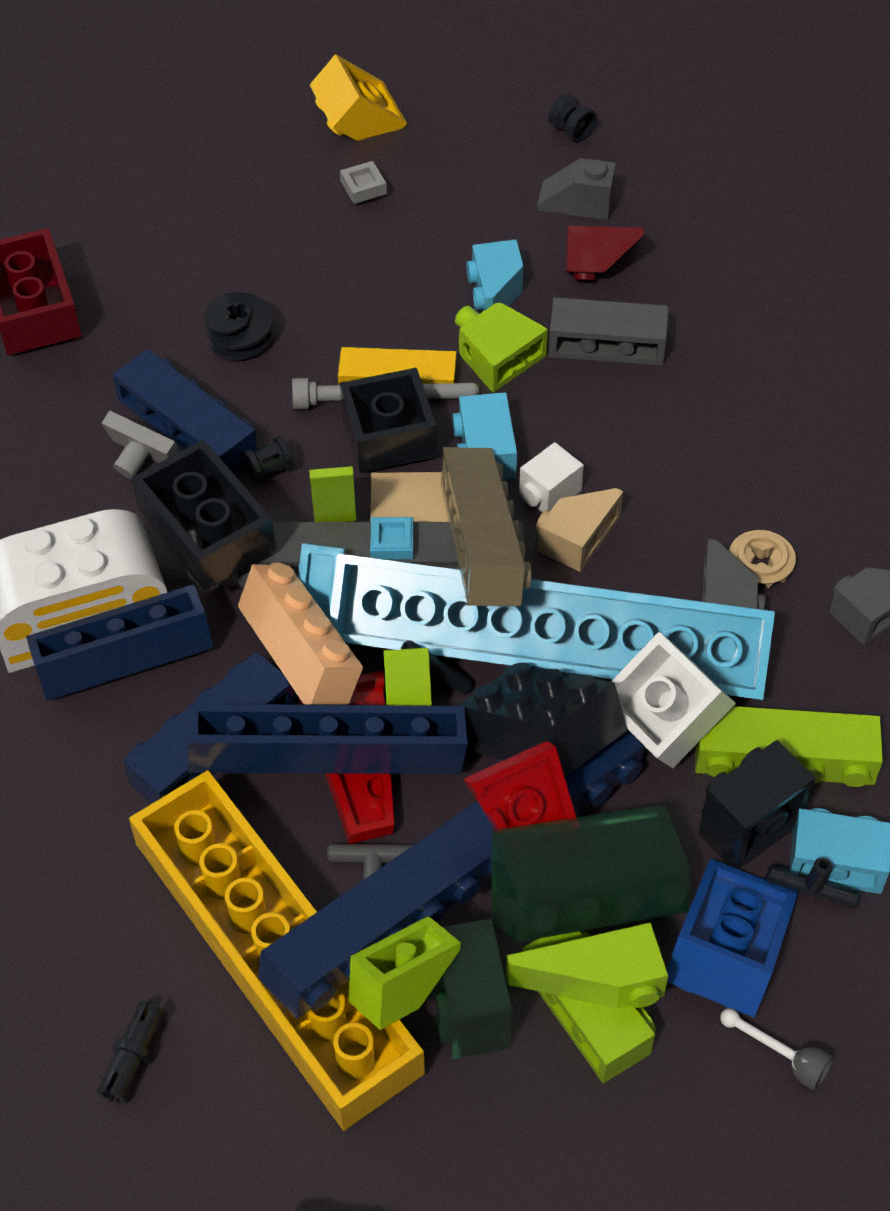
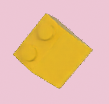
[310,54,407,141]

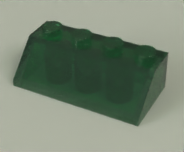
[492,805,690,942]

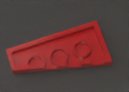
[299,671,394,844]

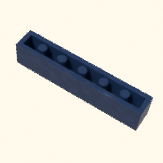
[188,704,468,774]

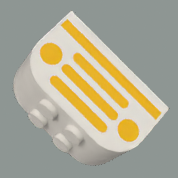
[0,509,167,673]

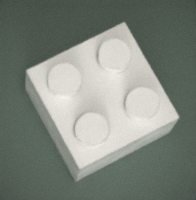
[611,632,736,768]

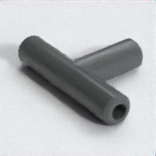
[327,844,413,880]

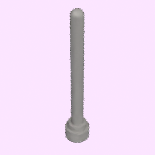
[292,378,479,410]

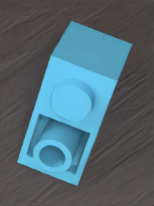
[466,240,523,312]

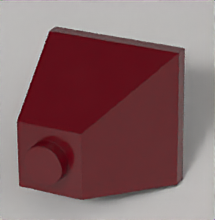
[566,226,644,280]

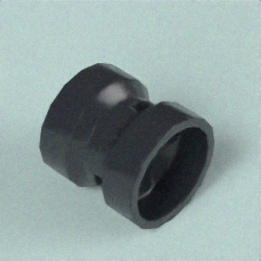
[548,94,597,142]

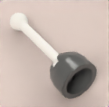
[720,1008,834,1092]

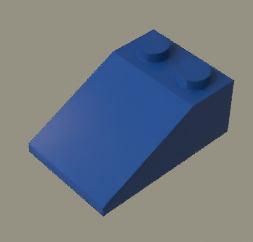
[666,859,798,1018]

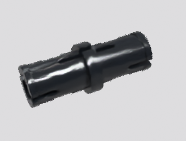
[96,1001,167,1105]

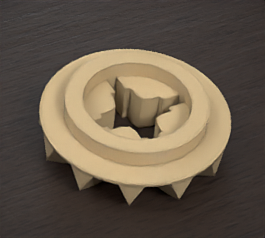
[729,530,796,589]

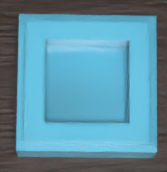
[370,517,413,560]

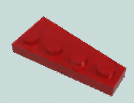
[463,741,604,927]

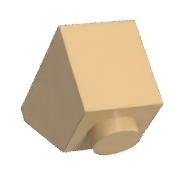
[535,488,623,572]

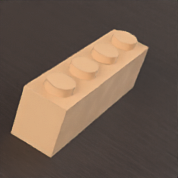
[238,563,363,705]

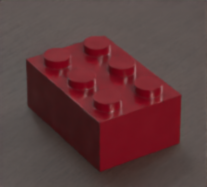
[0,228,82,355]

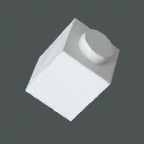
[519,442,584,512]

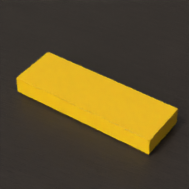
[338,347,456,384]

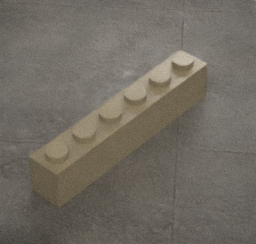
[441,447,531,606]

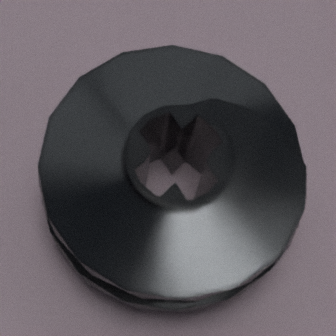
[204,292,274,360]

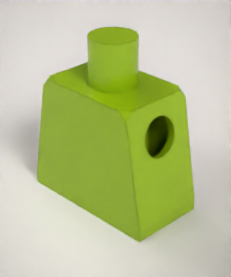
[455,303,548,393]

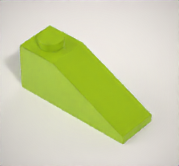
[309,466,356,522]
[506,923,668,1008]

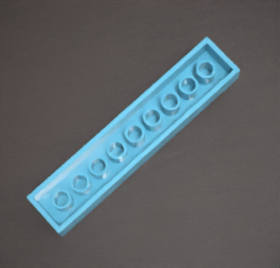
[329,554,775,700]

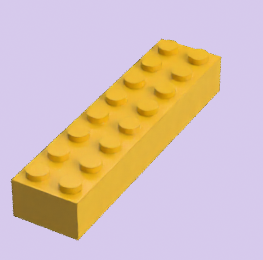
[129,770,425,1131]

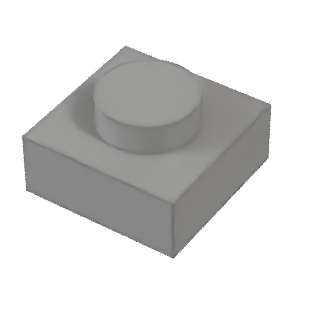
[340,161,387,204]

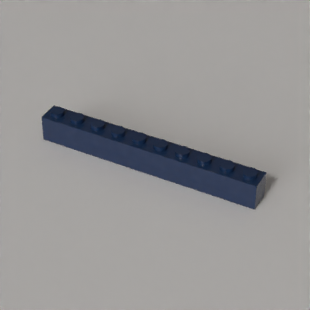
[258,729,645,1019]

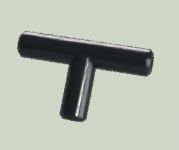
[401,640,472,695]
[765,857,860,909]

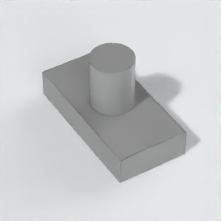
[101,411,181,479]

